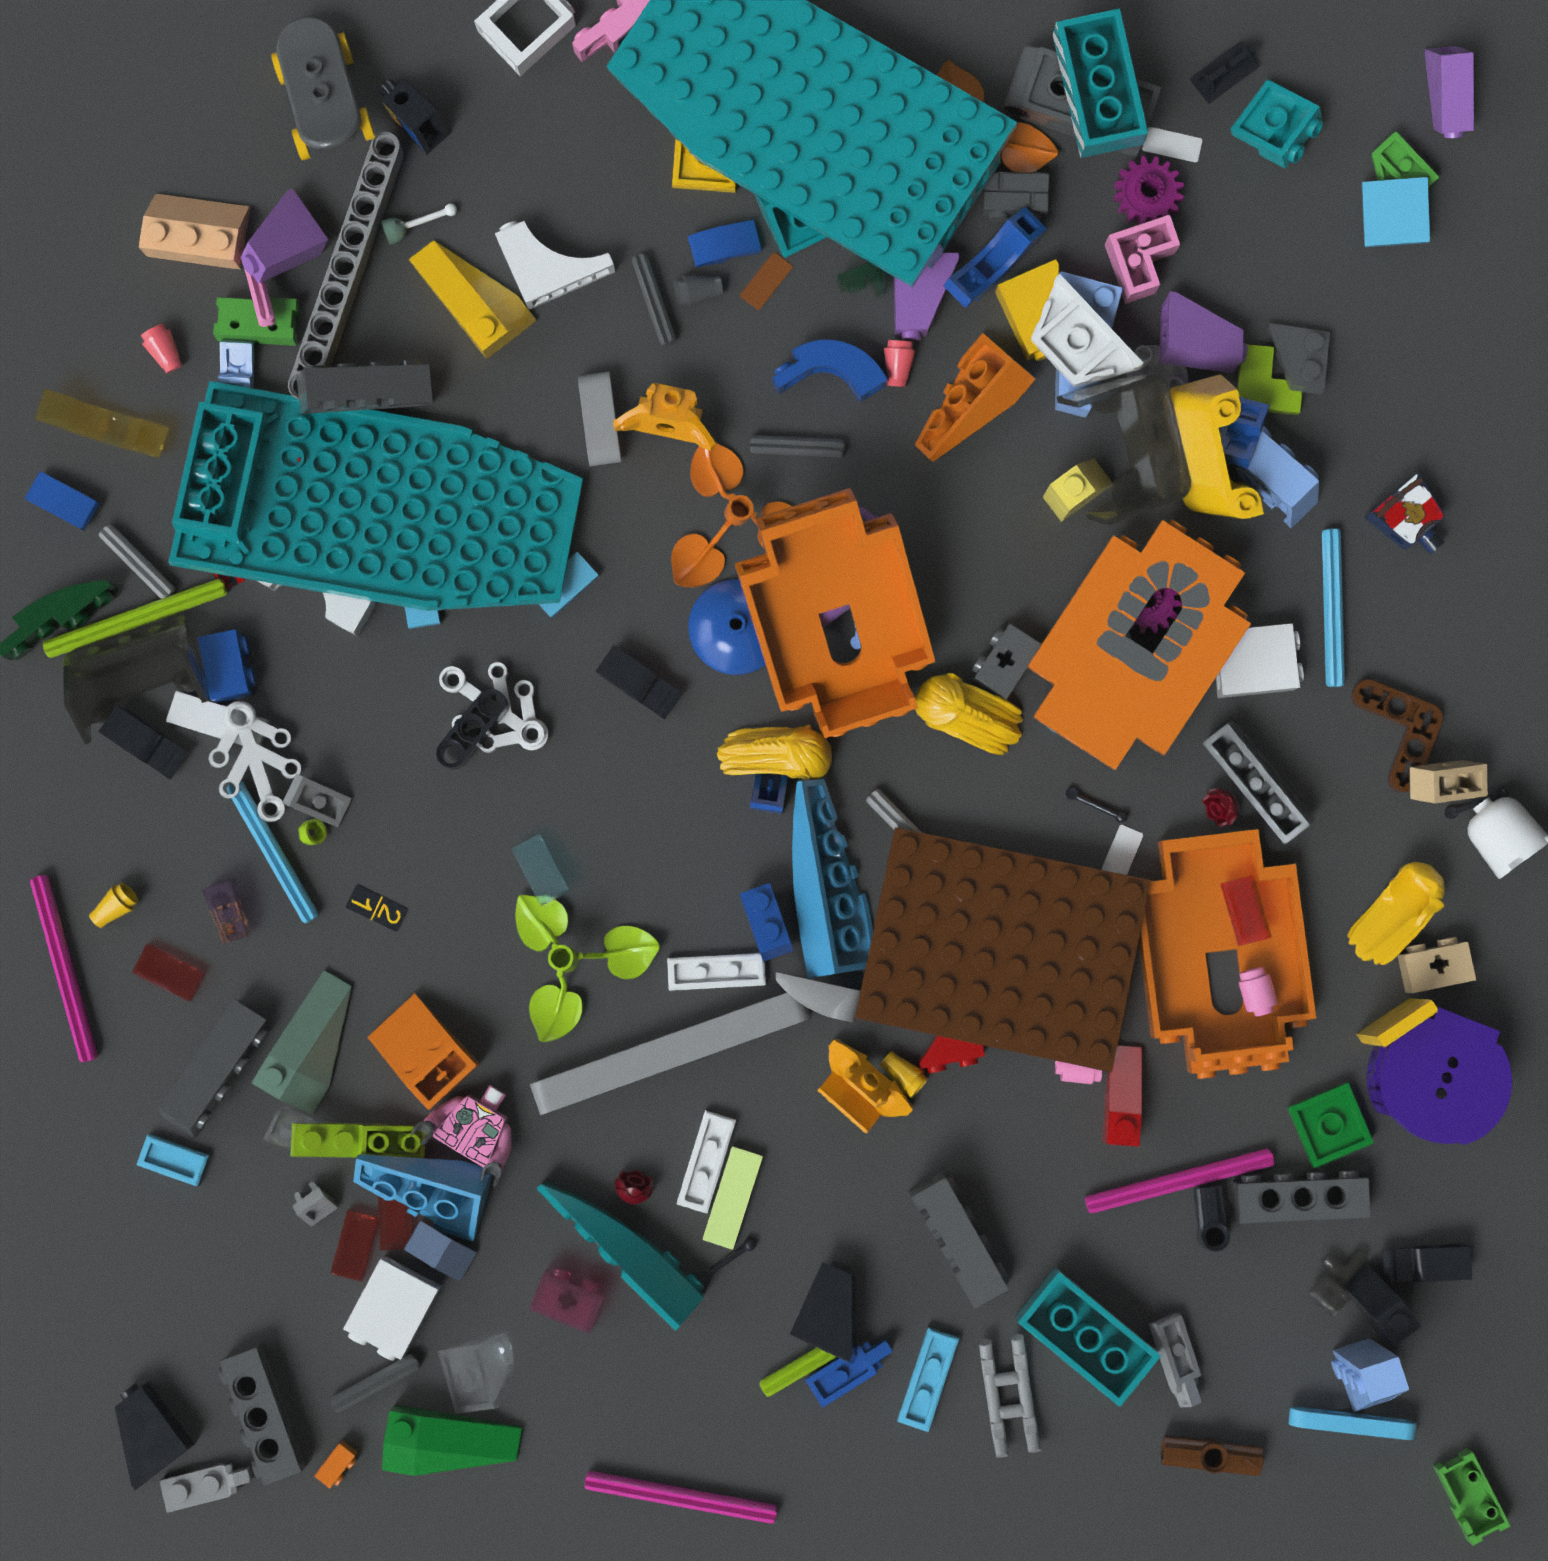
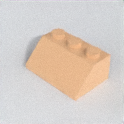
[139,194,251,270]

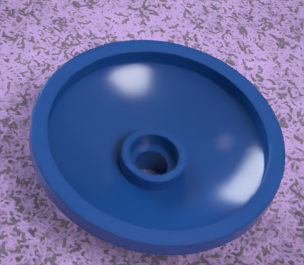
[688,579,765,675]

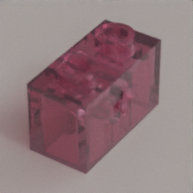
[529,1267,606,1334]

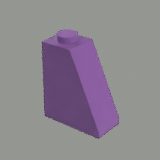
[1425,46,1474,138]
[241,188,328,284]
[893,253,959,341]
[1159,291,1247,374]

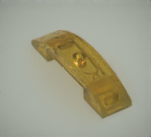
[35,388,169,459]

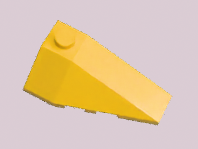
[409,240,537,359]

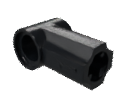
[1193,1186,1230,1252]

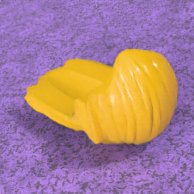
[915,673,1023,755]
[717,725,832,780]
[1347,862,1445,966]

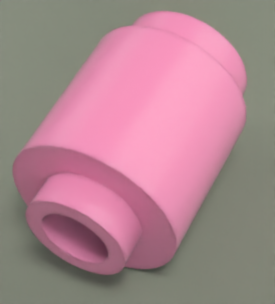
[1238,966,1278,1016]
[1055,1061,1102,1084]

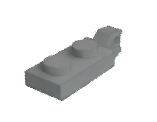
[1149,1313,1202,1408]
[159,1462,254,1513]

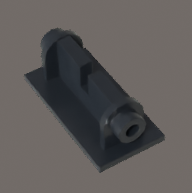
[1189,42,1259,104]

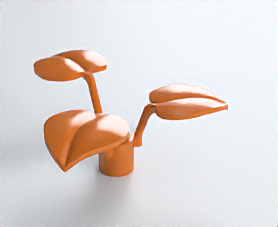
[937,60,1059,173]
[671,443,792,588]

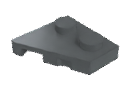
[1266,323,1330,395]

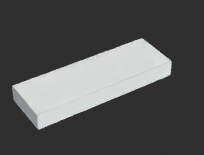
[166,691,269,746]
[667,953,766,991]
[677,1110,736,1214]

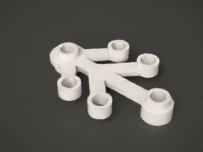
[439,662,548,753]
[208,701,301,822]

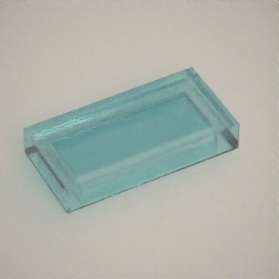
[512,834,570,906]

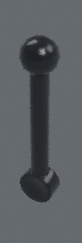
[1065,787,1128,824]
[1444,787,1509,819]
[698,1238,756,1283]

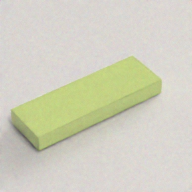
[702,1146,763,1250]

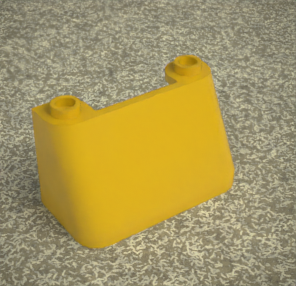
[1161,374,1264,519]

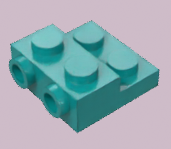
[1230,79,1323,169]

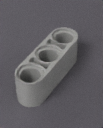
[578,372,621,466]

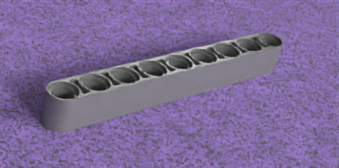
[288,132,404,400]
[529,992,812,1115]

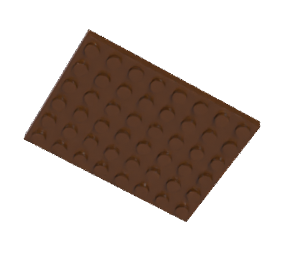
[855,827,1150,1073]

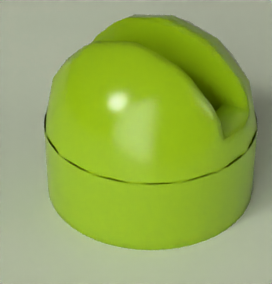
[298,818,327,845]

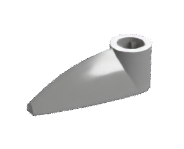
[776,972,861,1023]

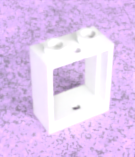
[474,0,576,76]

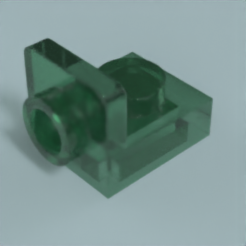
[836,262,887,299]

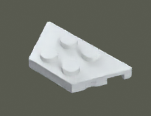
[1031,274,1143,388]

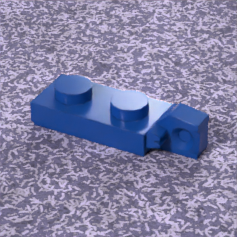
[805,1338,893,1408]

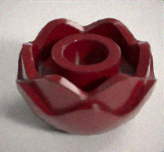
[1202,788,1239,827]
[614,1170,655,1204]

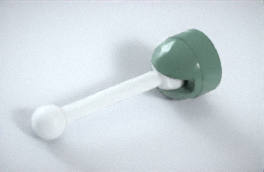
[381,203,457,245]

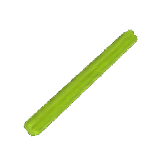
[43,579,227,658]

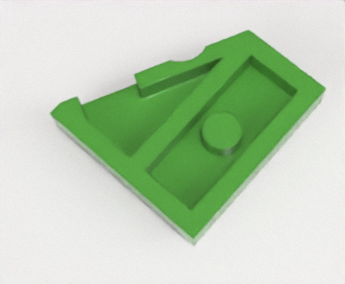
[1371,131,1439,188]

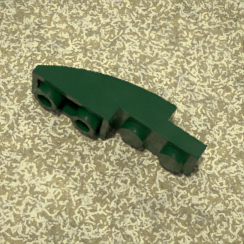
[0,580,118,661]

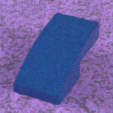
[688,220,762,267]
[1222,397,1269,469]
[24,471,100,531]

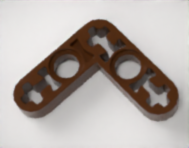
[1351,680,1443,793]

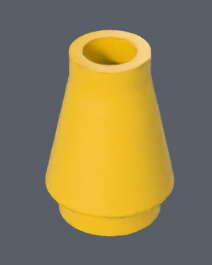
[89,883,138,928]
[880,1051,928,1098]

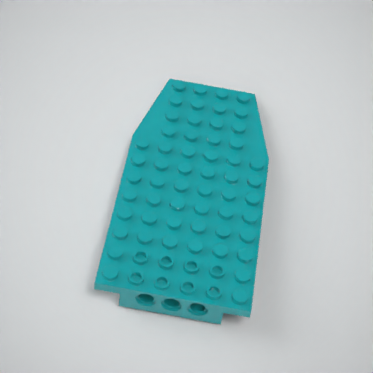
[607,0,1017,288]
[168,381,583,611]

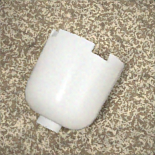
[1467,797,1548,879]

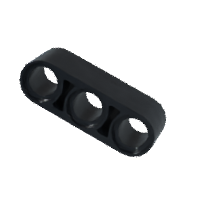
[436,688,509,770]

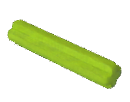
[760,1347,836,1397]

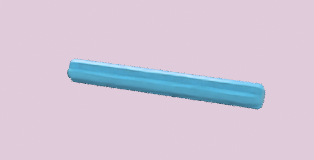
[1322,528,1345,687]
[226,781,319,923]

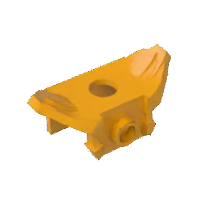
[613,383,716,452]
[817,1039,913,1134]

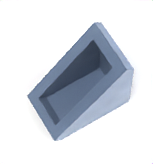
[404,1221,476,1281]

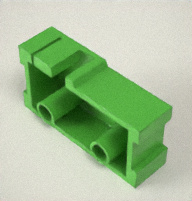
[213,297,300,346]
[1433,1448,1511,1546]

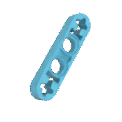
[1288,1407,1417,1440]

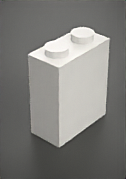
[1216,623,1304,698]
[343,1256,442,1361]

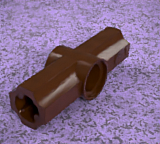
[1160,1435,1264,1476]

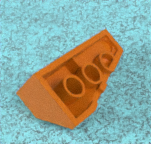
[915,333,1036,462]

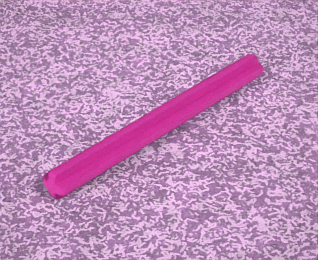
[30,875,98,1062]
[1085,1148,1274,1213]
[585,1471,777,1524]

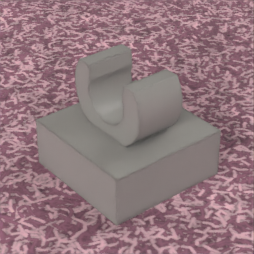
[292,1182,338,1227]

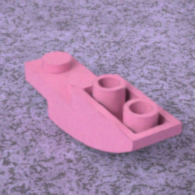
[572,0,649,62]

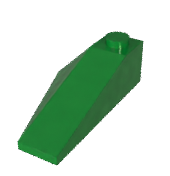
[382,1404,522,1476]

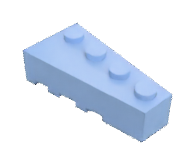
[1055,271,1123,418]
[1219,425,1319,528]
[1331,1338,1409,1413]

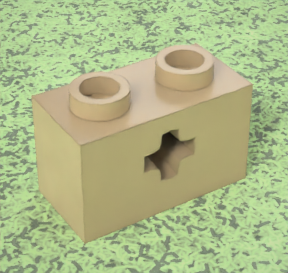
[1410,760,1488,803]
[1397,937,1476,993]

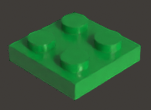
[1286,1082,1374,1168]

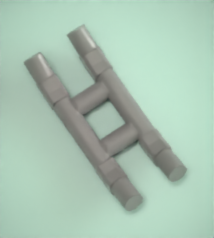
[979,1334,1041,1458]

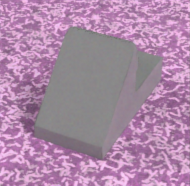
[283,774,352,827]

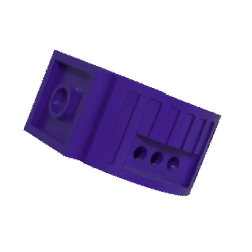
[1366,1007,1512,1145]

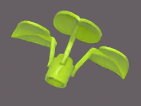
[515,895,660,1042]

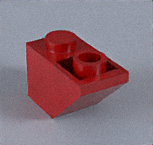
[918,1035,985,1073]

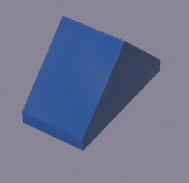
[750,773,788,814]

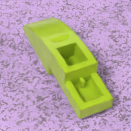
[290,1122,425,1158]

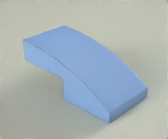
[218,339,254,388]

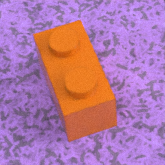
[314,1440,358,1489]

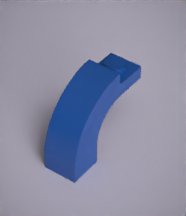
[943,207,1047,308]
[772,340,888,403]

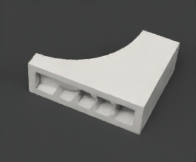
[495,221,615,310]

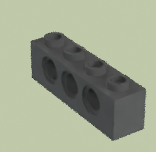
[1203,719,1315,844]
[1233,1170,1371,1224]
[218,1343,306,1486]

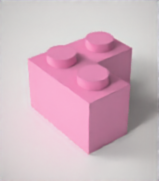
[1105,215,1180,304]

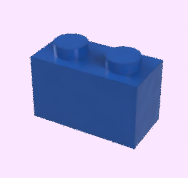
[197,629,257,703]
[739,883,793,962]

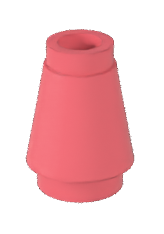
[141,324,183,374]
[884,340,916,387]

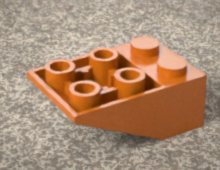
[367,993,480,1110]

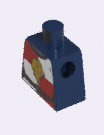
[1365,473,1445,554]

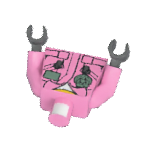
[411,1085,512,1186]

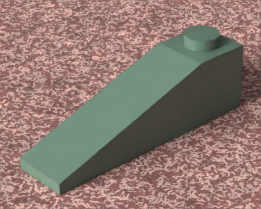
[252,970,352,1114]

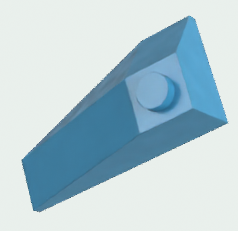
[353,1154,492,1241]

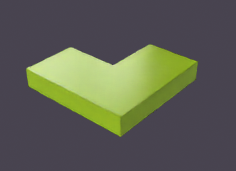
[1237,344,1302,415]

